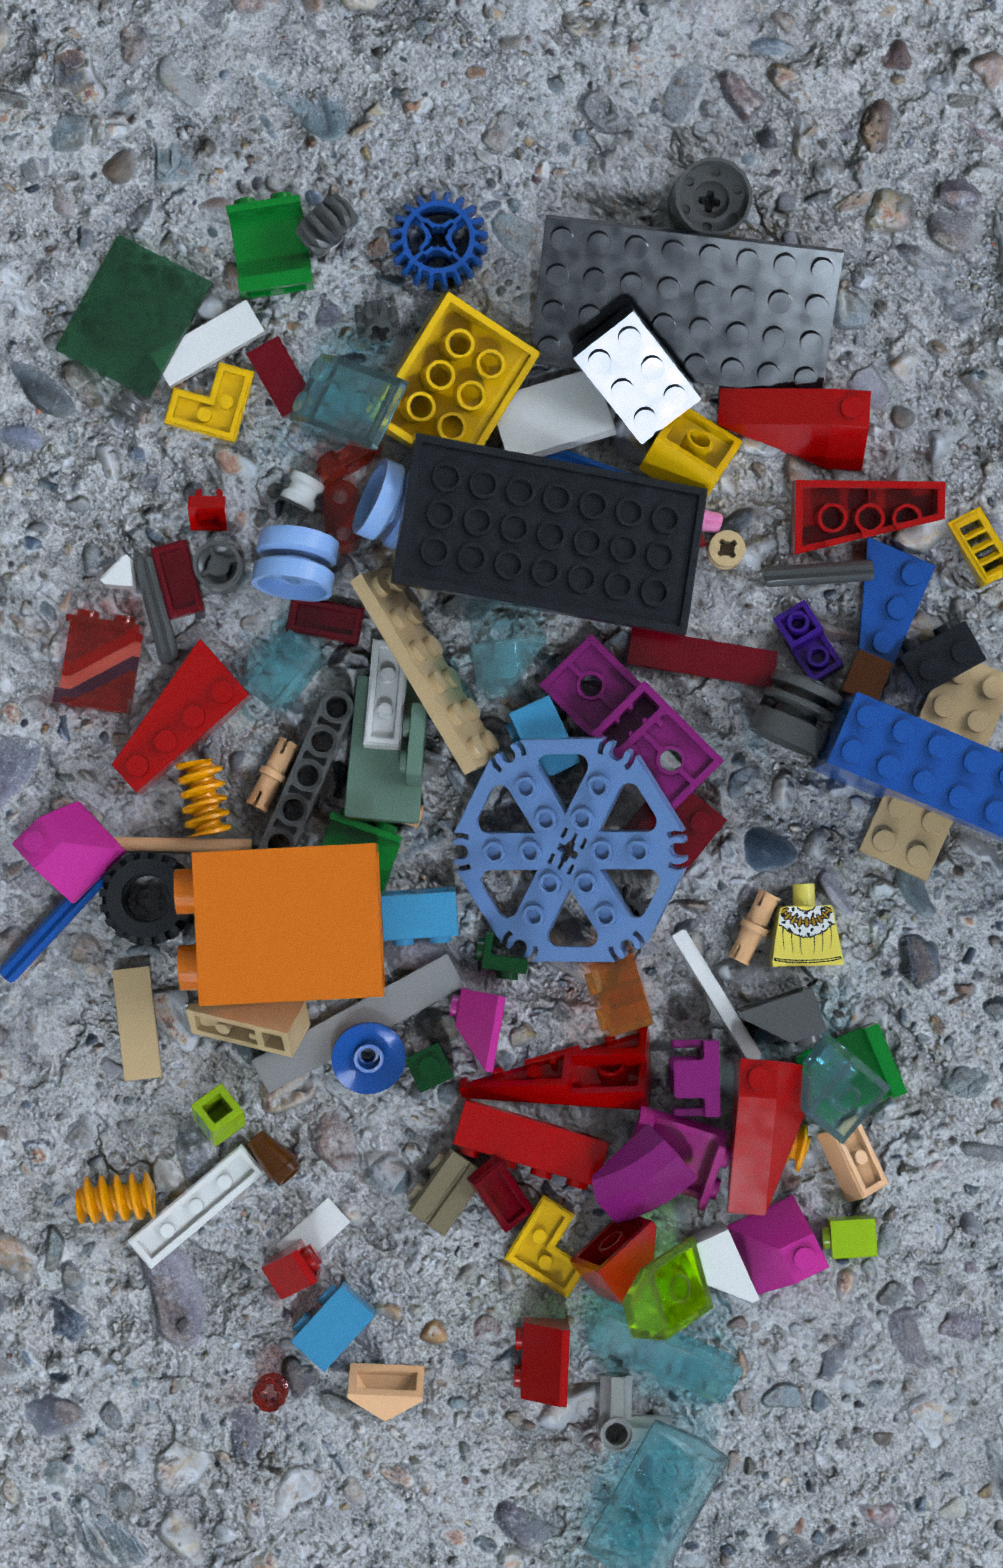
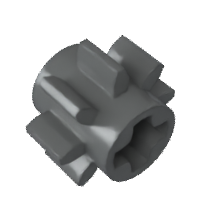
[354,298,401,346]

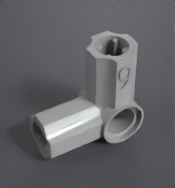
[596,1372,673,1452]

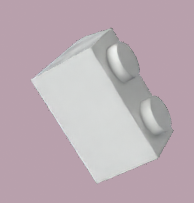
[679,1221,760,1303]

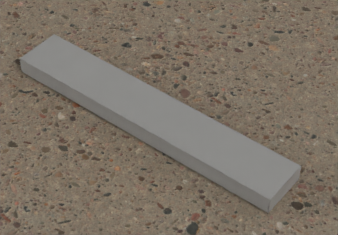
[251,953,465,1093]

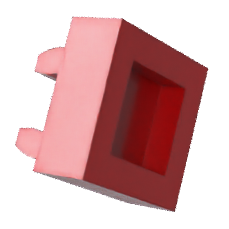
[188,489,228,531]

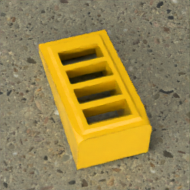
[946,507,1003,589]

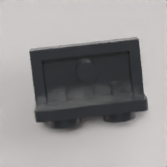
[896,620,987,696]

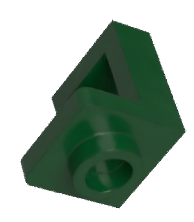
[475,931,528,980]

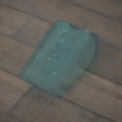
[289,353,409,451]

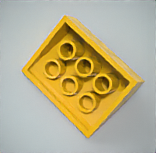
[364,291,540,450]

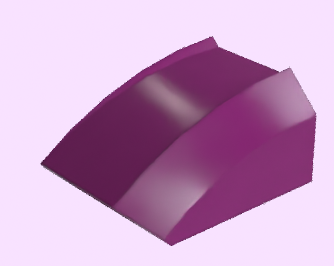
[592,1123,698,1224]

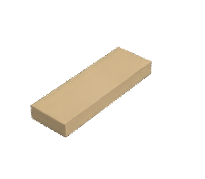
[112,966,163,1081]

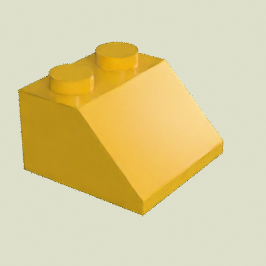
[638,408,743,498]

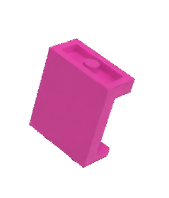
[631,1105,730,1211]

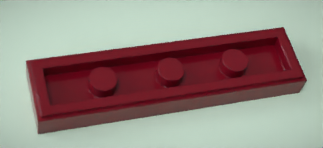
[626,628,778,688]

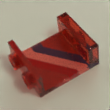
[52,609,145,715]

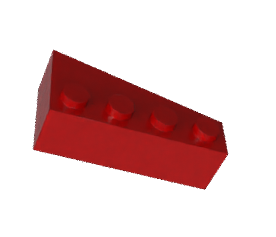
[790,480,946,555]

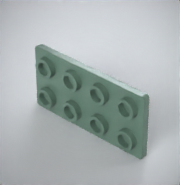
[344,676,428,824]

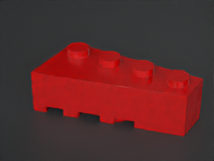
[112,639,253,795]

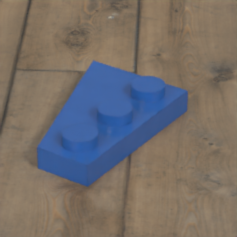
[857,537,935,667]

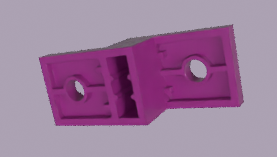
[539,634,724,810]

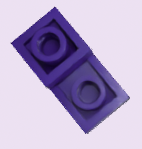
[773,600,844,682]

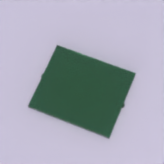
[55,235,213,399]

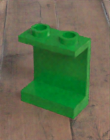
[226,191,315,301]
[321,808,403,893]
[792,1022,908,1127]

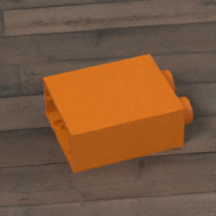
[174,843,386,1006]

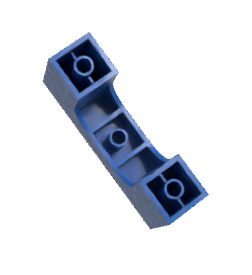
[811,692,1003,842]

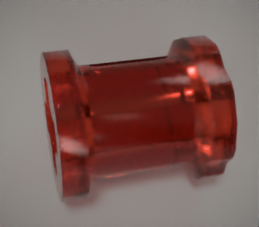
[252,1372,289,1412]

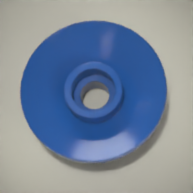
[331,1022,406,1094]

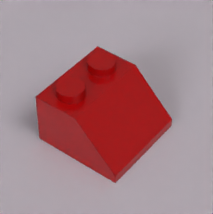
[570,1216,657,1306]
[513,1317,570,1407]

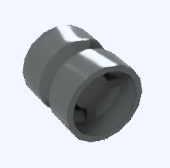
[193,540,246,595]

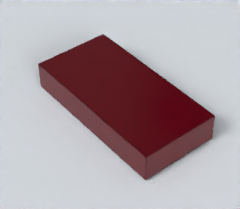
[246,336,315,419]
[150,539,206,621]
[286,600,365,646]
[466,1155,534,1233]

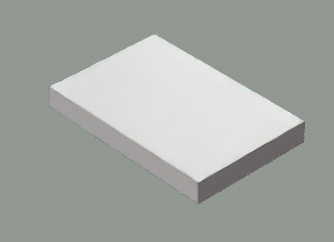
[497,371,616,457]

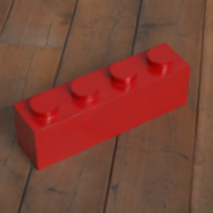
[453,1098,609,1190]

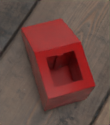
[261,1239,323,1300]

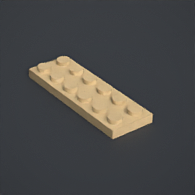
[350,567,499,775]
[857,663,1003,881]

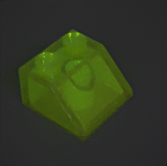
[622,1237,713,1341]

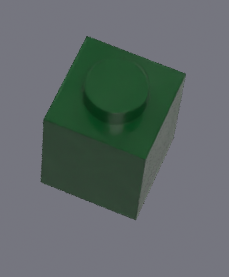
[405,1041,455,1093]

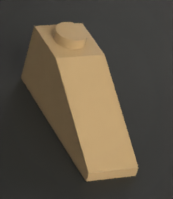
[186,1001,311,1058]

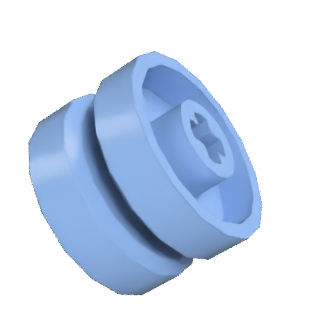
[352,458,407,551]
[251,525,339,602]

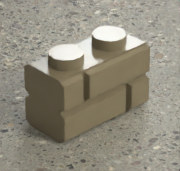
[406,1147,480,1236]

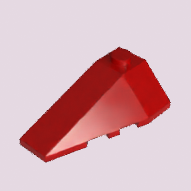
[717,388,871,472]
[727,1058,811,1216]

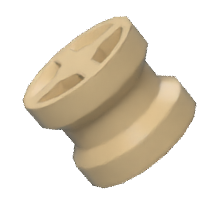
[707,530,746,570]

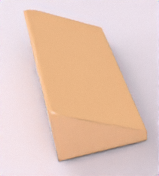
[817,1116,889,1202]

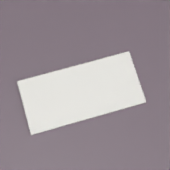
[276,1198,350,1252]

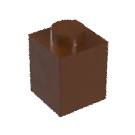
[837,649,894,700]

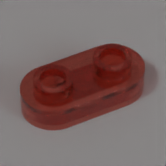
[315,434,382,487]
[322,479,363,554]

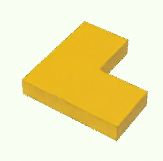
[164,362,255,444]
[504,1194,581,1298]

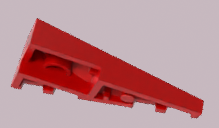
[459,1026,652,1110]

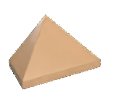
[348,1363,425,1422]

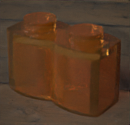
[584,952,654,1037]

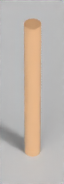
[114,837,253,853]

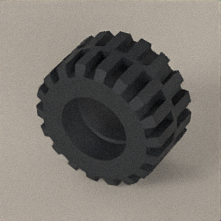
[99,851,194,945]

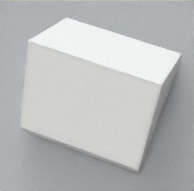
[100,554,138,591]

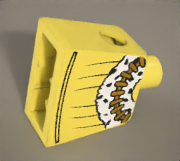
[769,883,844,967]

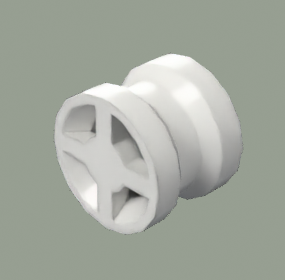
[280,470,326,513]

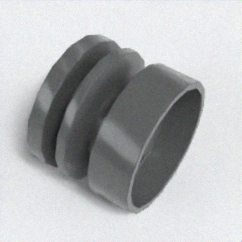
[667,157,752,236]
[748,669,845,759]

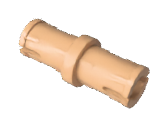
[246,737,301,813]
[728,889,781,966]

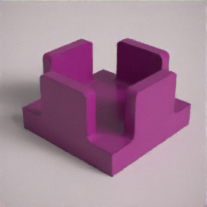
[669,1037,721,1117]

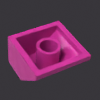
[12,801,127,904]
[449,988,506,1072]
[726,1194,829,1295]

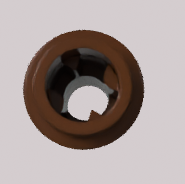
[247,1130,301,1187]

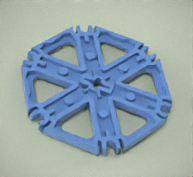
[453,736,689,962]

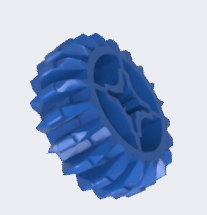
[389,191,488,291]

